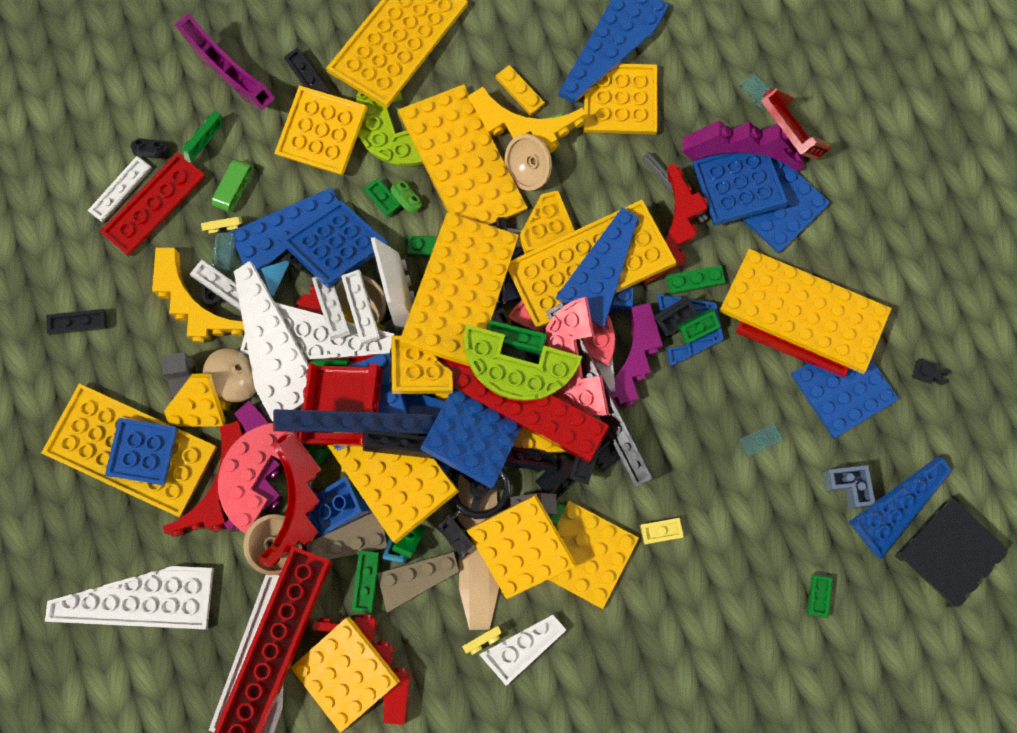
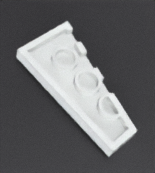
[479,615,566,686]

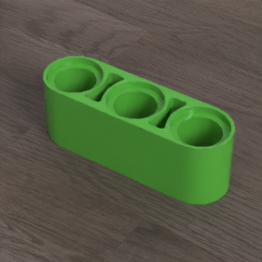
[212,159,253,213]

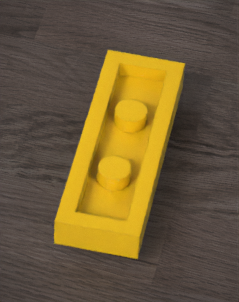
[496,65,545,116]

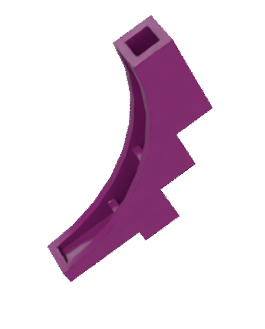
[173,13,275,110]
[682,120,804,172]
[611,303,663,409]
[224,401,283,532]

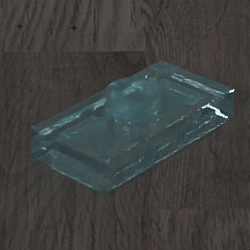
[740,73,770,111]
[212,233,235,271]
[738,423,782,458]

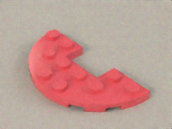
[540,297,609,416]
[508,300,615,367]
[218,423,303,534]

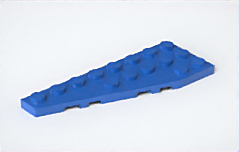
[558,0,669,103]

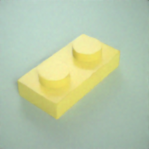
[201,216,242,233]
[640,518,683,545]
[462,626,502,655]

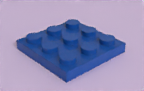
[105,418,178,486]

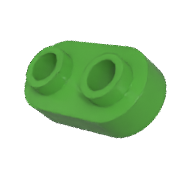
[390,181,422,213]

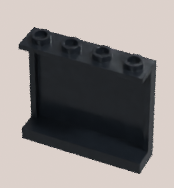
[894,498,1008,607]

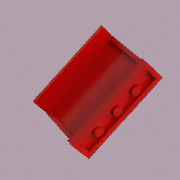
[761,88,832,160]
[297,362,383,447]

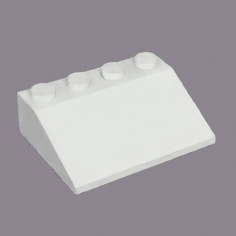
[371,237,415,331]

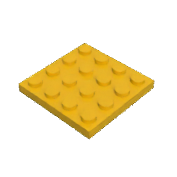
[583,64,657,135]
[274,85,368,176]
[467,494,576,599]
[548,501,639,609]
[291,616,400,733]

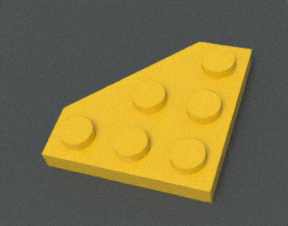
[519,190,575,254]
[391,336,453,394]
[164,374,226,426]

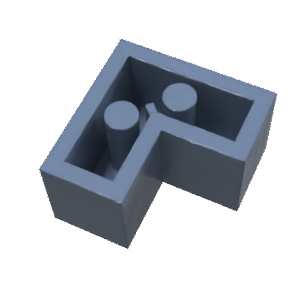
[823,465,875,509]

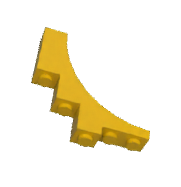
[468,87,588,153]
[152,248,245,343]

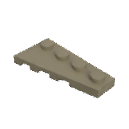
[306,513,387,560]
[377,552,460,613]

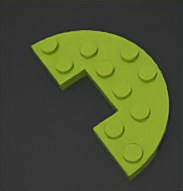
[355,91,423,166]
[464,324,582,401]

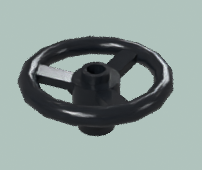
[450,467,511,519]

